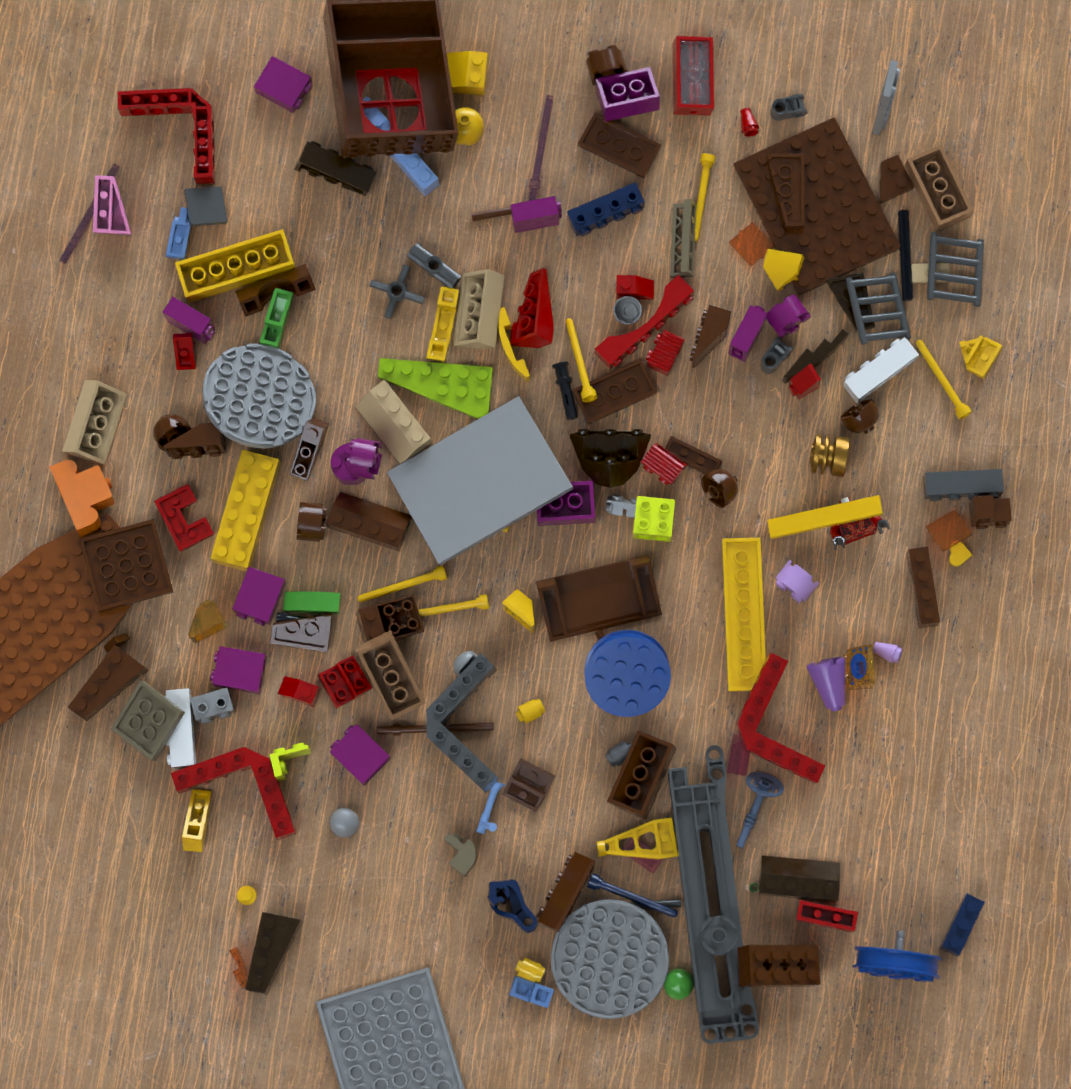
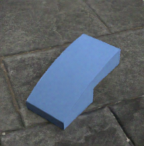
[508,976,554,1008]

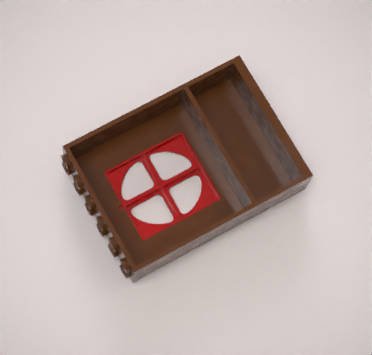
[323,0,458,158]

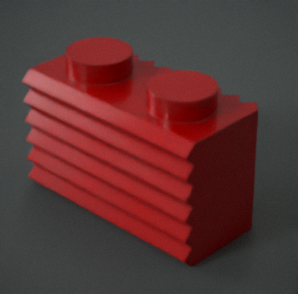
[646,330,685,376]
[641,443,687,485]

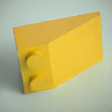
[447,51,488,95]

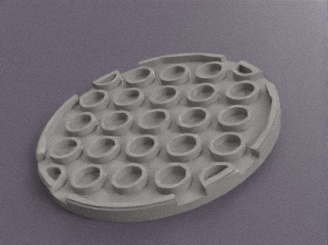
[202,344,316,448]
[551,899,669,1019]

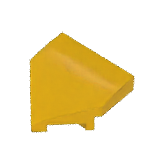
[763,249,804,292]
[959,335,1003,379]

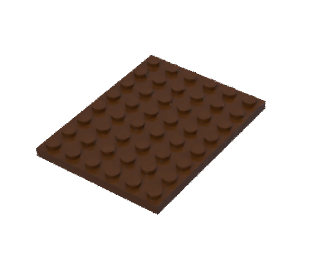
[733,117,900,296]

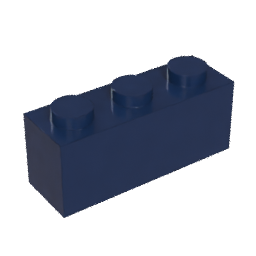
[940,893,985,957]

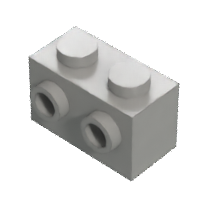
[190,688,235,724]

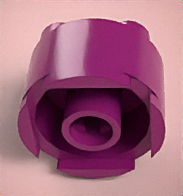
[766,294,811,338]
[346,438,382,480]
[330,443,366,485]

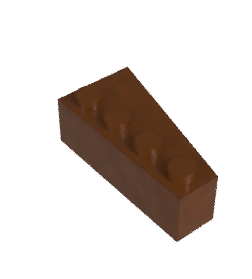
[68,645,148,721]

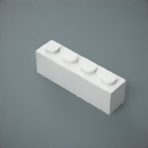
[843,337,919,403]
[165,688,196,770]

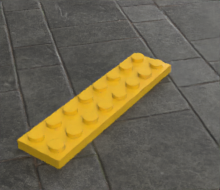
[722,537,766,692]

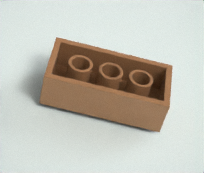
[905,145,973,232]
[356,630,426,720]

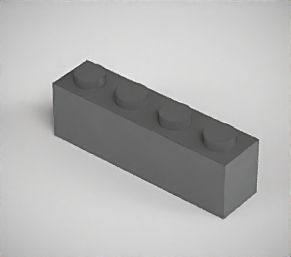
[923,469,1004,502]

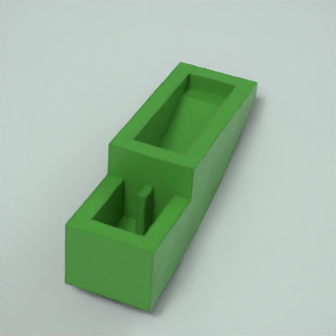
[259,288,293,349]
[283,591,341,615]

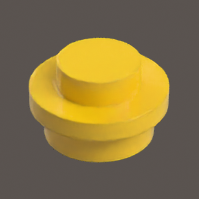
[237,886,257,905]

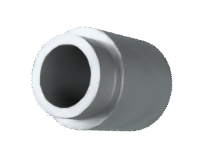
[605,740,631,767]

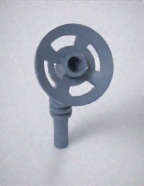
[736,772,784,849]

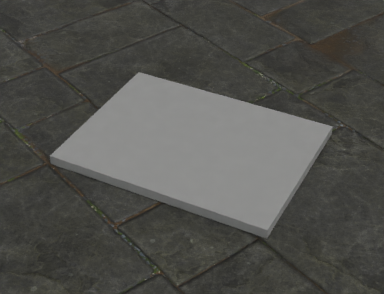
[387,396,574,566]
[316,967,465,1089]

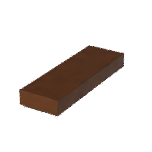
[665,436,722,474]

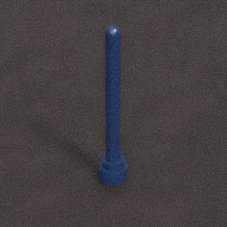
[587,873,678,917]

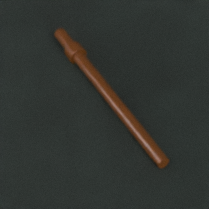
[377,723,494,736]

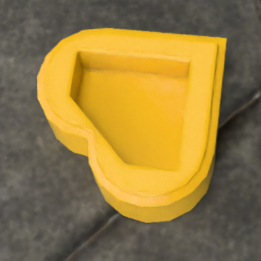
[949,541,973,567]

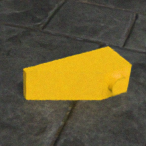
[182,789,212,852]

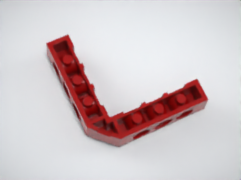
[117,88,215,184]
[735,653,826,784]
[171,747,296,840]

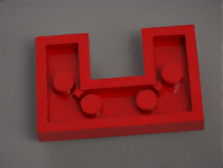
[154,484,215,552]

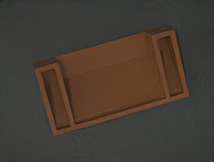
[536,555,662,642]

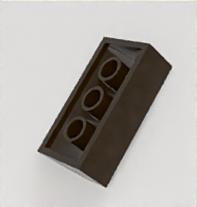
[758,855,840,902]

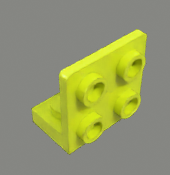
[633,496,675,542]
[270,743,311,781]

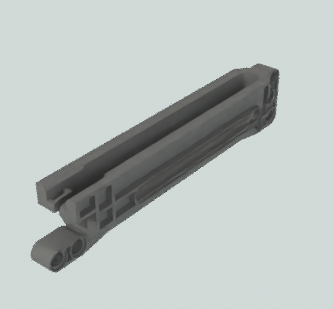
[667,745,759,1044]

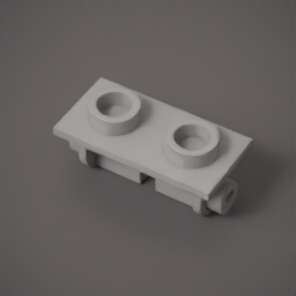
[606,495,637,518]

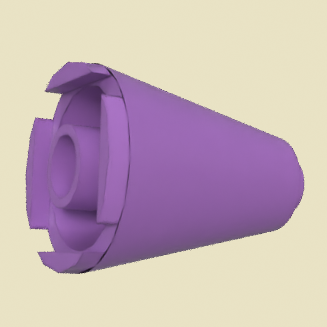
[806,657,845,712]

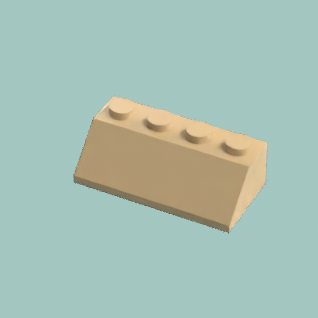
[453,269,505,350]
[62,380,127,465]
[356,380,432,464]

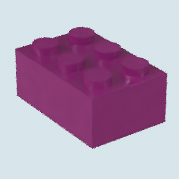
[596,67,660,122]
[537,481,595,526]

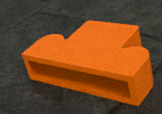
[49,460,115,538]

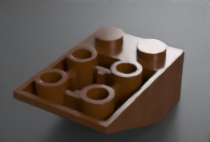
[689,305,731,368]
[164,423,226,459]
[356,595,424,643]

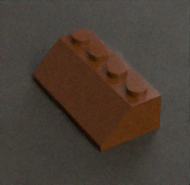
[326,492,412,552]
[607,730,676,820]
[536,852,596,933]

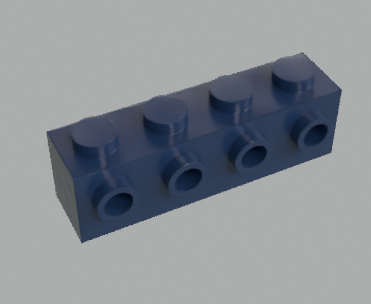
[567,182,645,236]

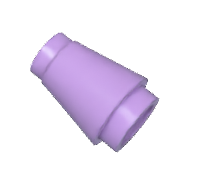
[872,642,903,663]

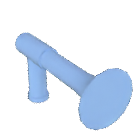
[476,782,507,834]

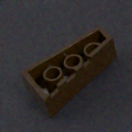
[294,141,376,196]
[245,912,303,995]

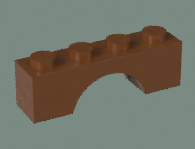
[235,264,316,317]
[906,546,940,628]

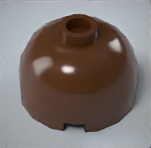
[840,398,879,434]
[153,414,191,451]
[701,469,738,508]

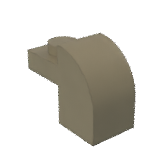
[444,833,477,877]

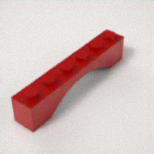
[595,275,694,369]

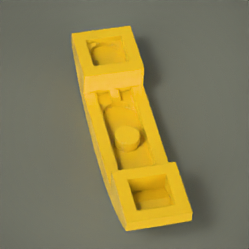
[426,287,459,362]
[499,307,530,382]

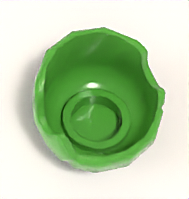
[663,968,694,1000]

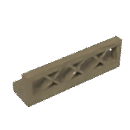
[670,199,696,278]

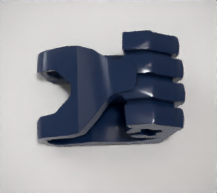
[487,879,538,933]

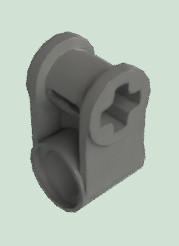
[770,94,808,121]
[760,336,794,374]

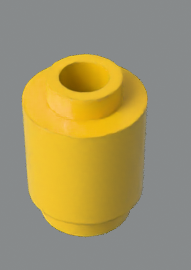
[515,699,545,724]
[515,957,545,983]

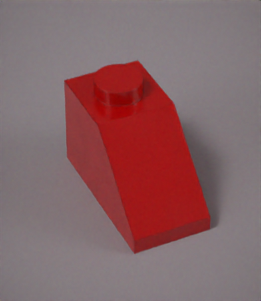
[616,275,654,300]
[788,364,821,400]
[277,676,320,708]

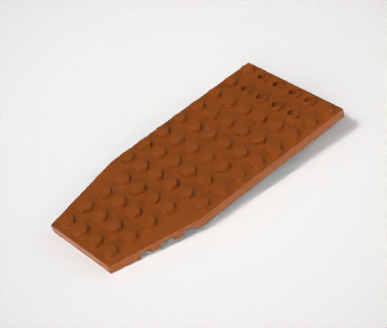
[0,514,134,727]

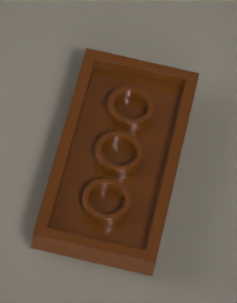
[578,112,661,179]
[572,359,657,425]

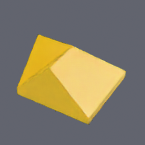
[502,589,535,634]

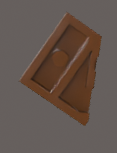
[880,155,914,203]

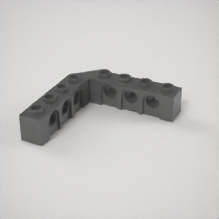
[427,653,499,793]

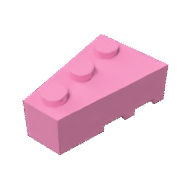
[93,175,132,235]

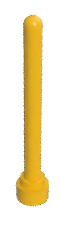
[695,153,716,242]
[566,318,597,402]
[916,340,972,420]
[357,565,447,602]
[418,594,489,617]

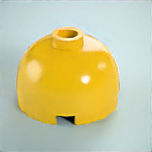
[455,107,484,146]

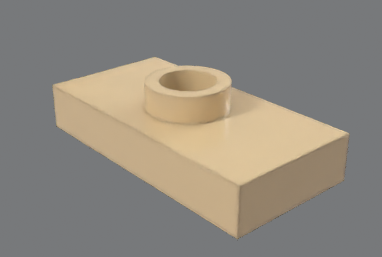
[911,263,950,284]

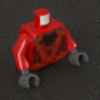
[830,497,890,550]

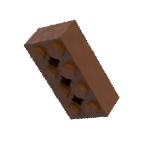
[737,945,820,987]

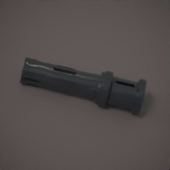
[552,361,578,420]

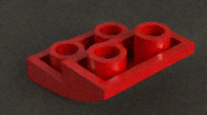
[318,655,372,709]

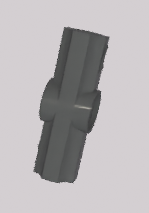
[407,243,462,288]

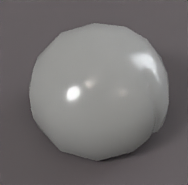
[613,296,642,325]
[453,651,478,676]
[329,808,359,838]

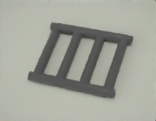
[927,232,984,307]
[846,273,911,345]

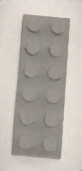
[872,60,900,135]

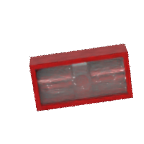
[673,36,714,116]

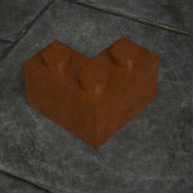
[969,495,1012,529]

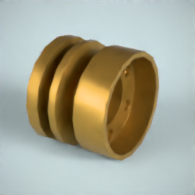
[810,433,849,477]

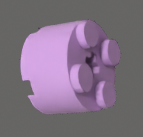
[775,560,819,604]

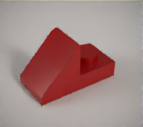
[172,333,196,370]

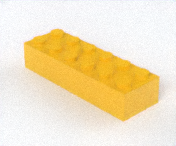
[175,229,295,303]
[210,450,281,571]

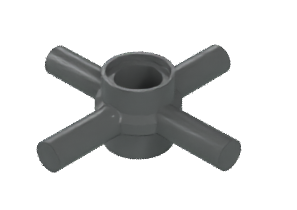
[369,265,425,319]

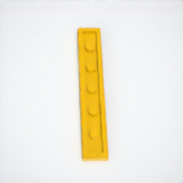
[767,495,884,539]

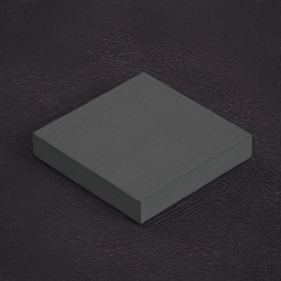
[184,187,228,226]

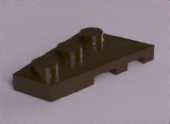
[826,272,875,332]

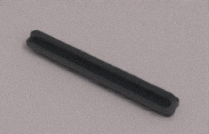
[898,210,913,301]

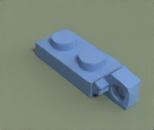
[166,207,192,260]

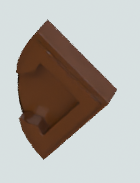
[104,633,130,653]

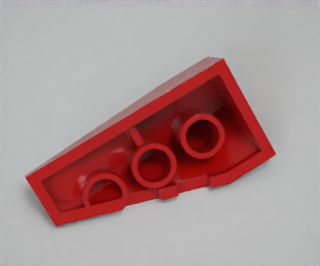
[510,268,554,348]

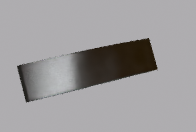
[782,329,849,384]

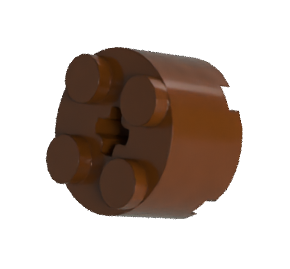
[586,45,628,86]
[296,502,327,542]

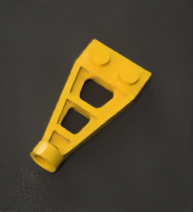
[596,817,678,860]

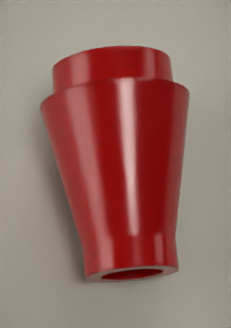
[740,108,760,137]

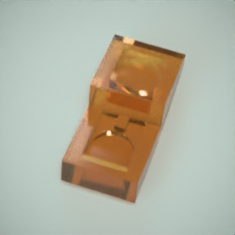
[229,947,248,990]

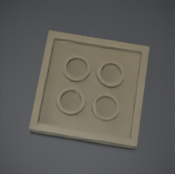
[111,680,185,761]

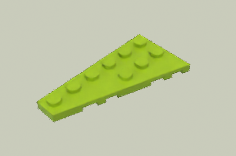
[378,358,493,419]

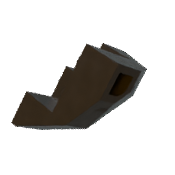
[570,429,651,488]

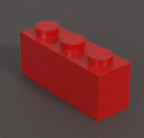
[795,900,858,933]

